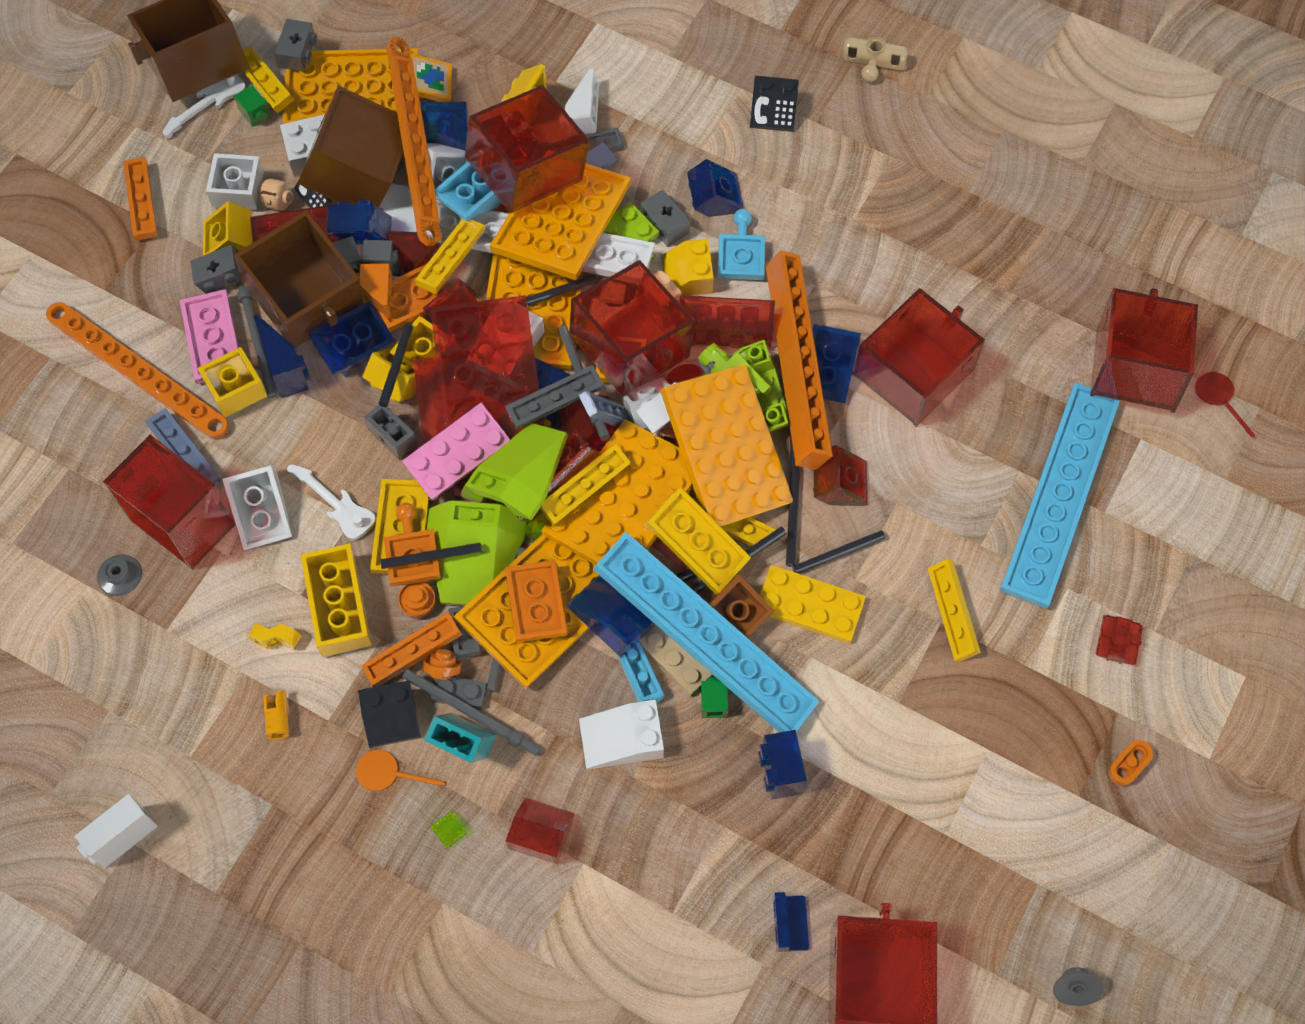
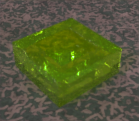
[525,513,549,543]
[430,811,468,849]

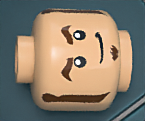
[257,179,293,211]

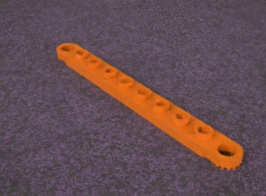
[386,36,442,247]
[46,302,229,440]

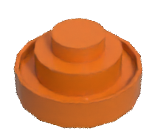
[398,582,436,619]
[423,649,462,680]

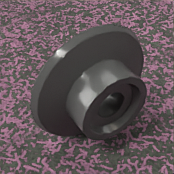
[97,554,142,596]
[1053,967,1104,1006]

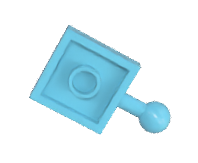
[718,209,765,280]

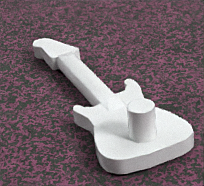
[163,74,246,139]
[287,465,376,541]

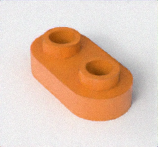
[1108,740,1153,786]

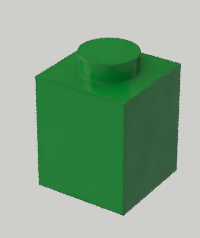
[234,85,271,127]
[700,677,728,718]

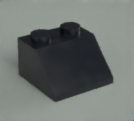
[358,680,421,748]

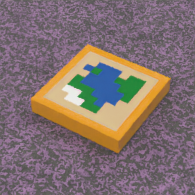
[410,53,452,104]

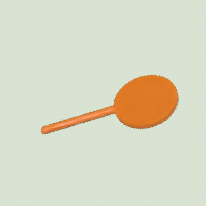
[356,750,445,791]

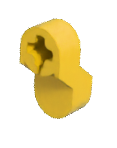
[247,623,302,649]

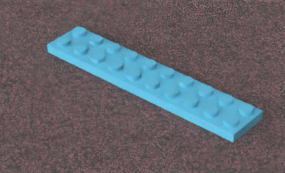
[1000,382,1121,609]
[593,532,819,740]

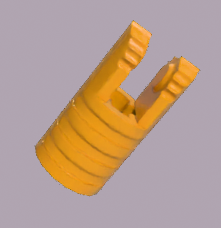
[263,689,289,740]

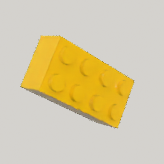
[300,543,372,657]

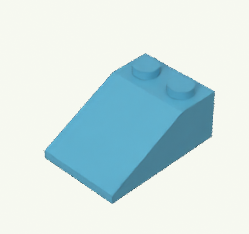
[435,151,514,221]

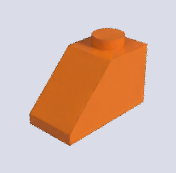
[356,264,393,317]

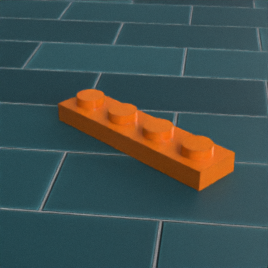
[123,157,158,241]
[361,611,463,687]

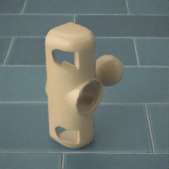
[843,37,908,82]

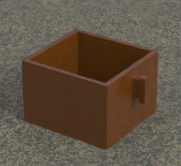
[127,0,250,102]
[297,85,403,218]
[234,210,363,349]

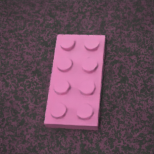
[179,289,239,384]
[402,403,510,501]

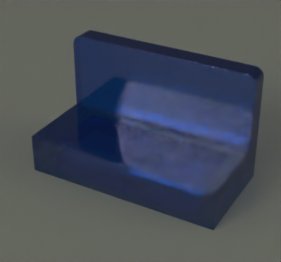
[773,892,809,952]

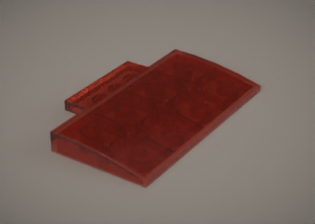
[413,295,552,499]

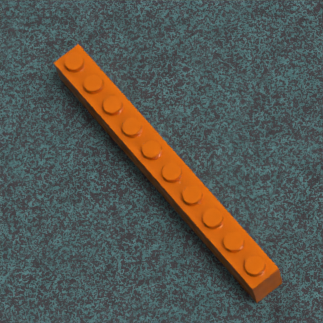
[766,250,833,470]

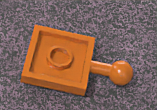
[384,503,441,587]

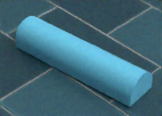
[599,606,664,703]

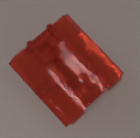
[1096,614,1143,665]

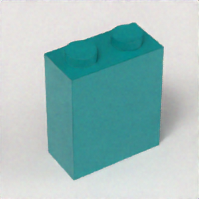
[424,713,498,763]

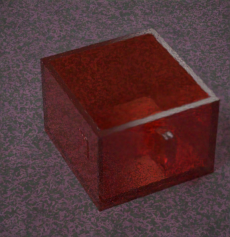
[465,85,590,213]
[569,260,696,397]
[853,288,985,427]
[1090,288,1198,413]
[103,434,236,570]
[828,903,937,1024]

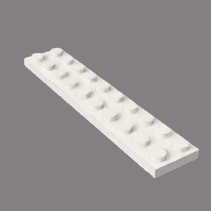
[425,200,655,283]

